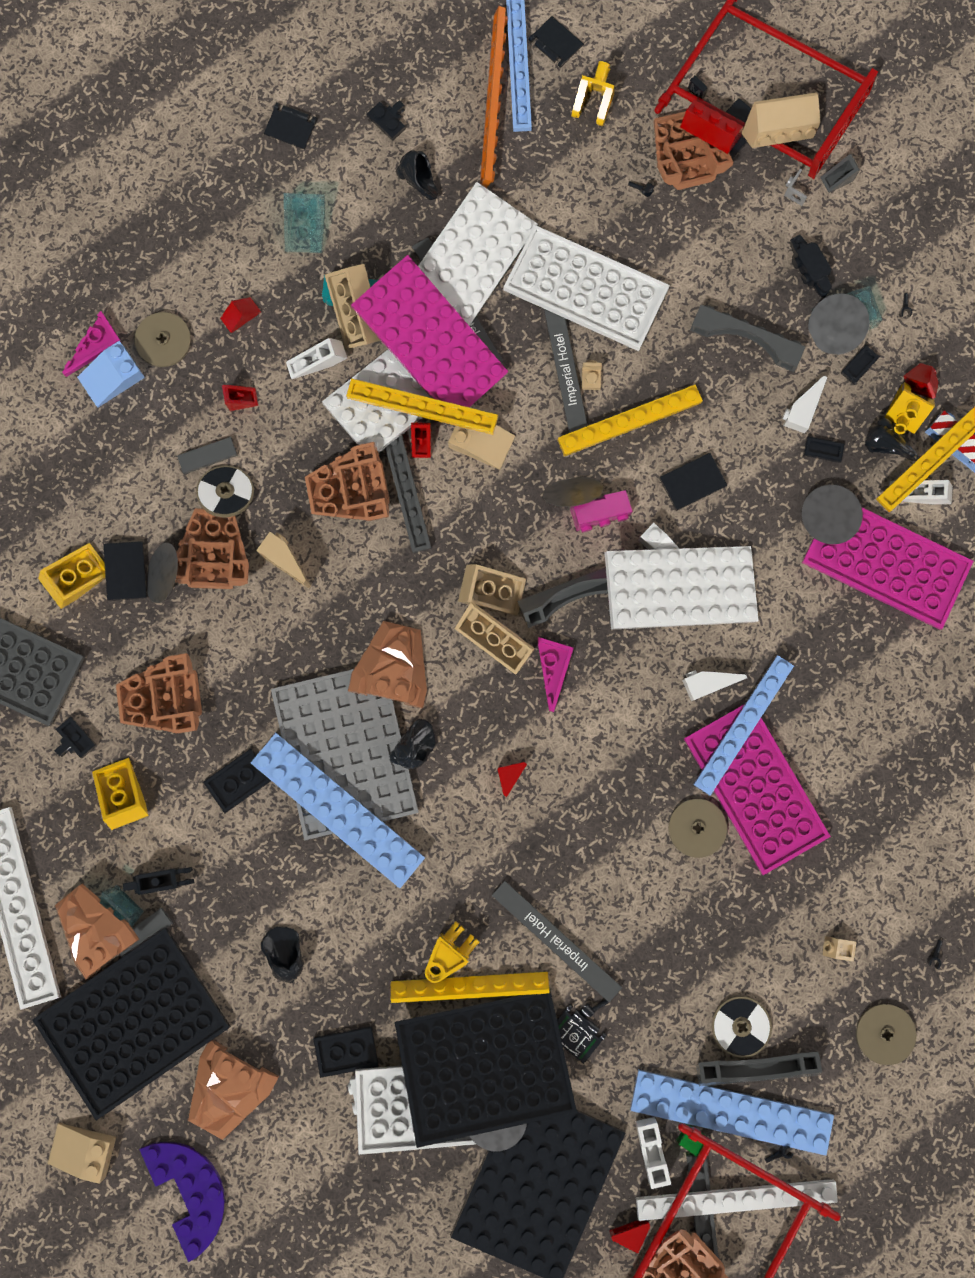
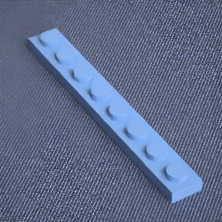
[506,0,532,132]
[693,655,794,796]

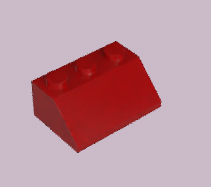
[680,100,743,154]

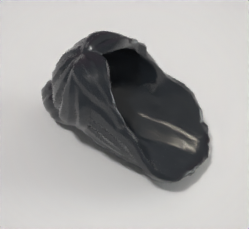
[396,150,438,200]
[865,418,918,461]
[389,719,436,769]
[261,926,304,984]

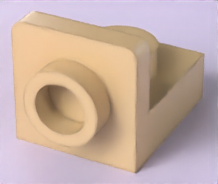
[582,360,602,390]
[823,936,856,962]

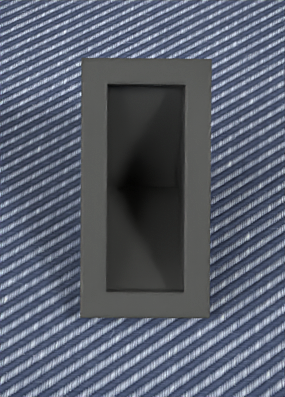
[820,154,860,193]

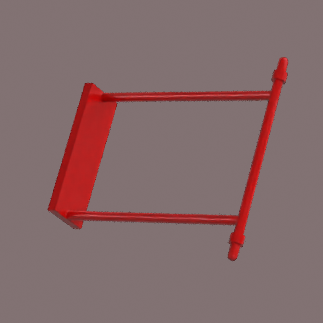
[654,0,879,179]
[633,1123,841,1278]

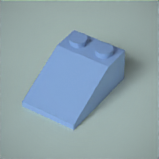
[77,341,145,408]

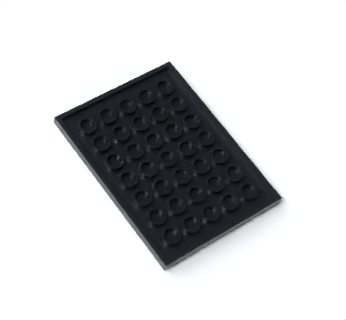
[32,928,231,1121]
[395,989,577,1148]
[450,1109,626,1278]

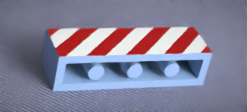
[925,411,975,473]

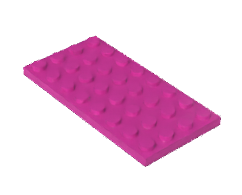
[351,255,508,407]
[801,508,974,630]
[684,704,831,875]

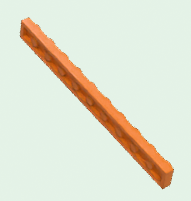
[480,6,508,189]

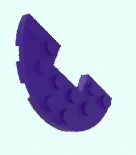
[139,1142,225,1262]

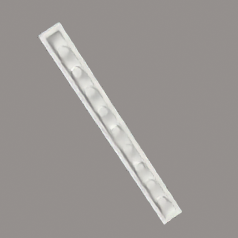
[636,1179,838,1221]

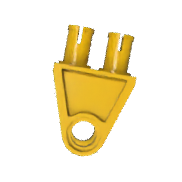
[571,61,614,126]
[885,382,935,434]
[425,921,480,983]

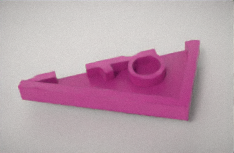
[62,311,122,377]
[537,637,574,712]

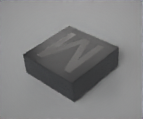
[688,75,708,99]

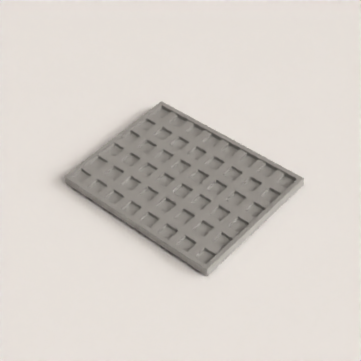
[271,669,419,840]

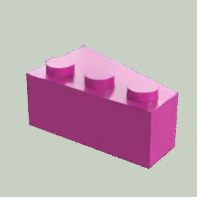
[570,490,633,533]

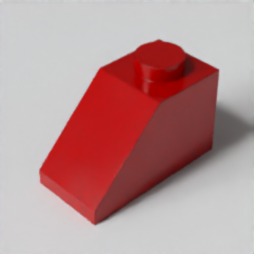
[903,363,938,399]

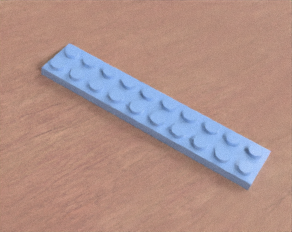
[251,733,426,888]
[630,1070,834,1156]

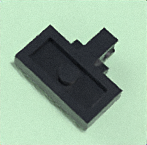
[367,100,406,141]
[54,716,97,758]

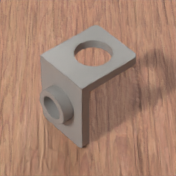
[784,168,807,206]

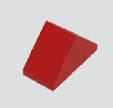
[220,297,261,333]
[222,385,258,411]
[411,423,431,458]
[497,762,527,797]
[609,1220,650,1253]

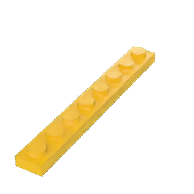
[346,378,498,435]
[557,384,703,457]
[876,406,975,512]
[391,972,549,1003]

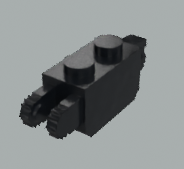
[789,235,832,297]
[123,867,195,895]

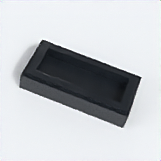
[841,345,880,385]
[803,436,845,463]

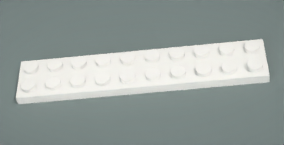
[0,807,61,1010]

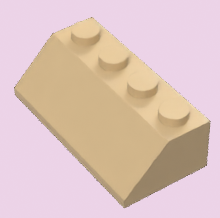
[742,92,820,148]
[325,264,381,349]
[454,602,535,674]

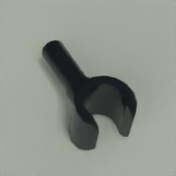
[628,181,654,197]
[899,293,913,318]
[927,940,943,969]
[580,999,608,1017]
[764,1146,794,1163]

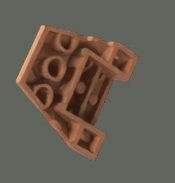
[654,111,733,190]
[305,442,390,521]
[175,508,249,589]
[348,621,427,709]
[116,653,202,734]
[55,884,139,980]
[188,1040,279,1140]
[642,1229,729,1278]

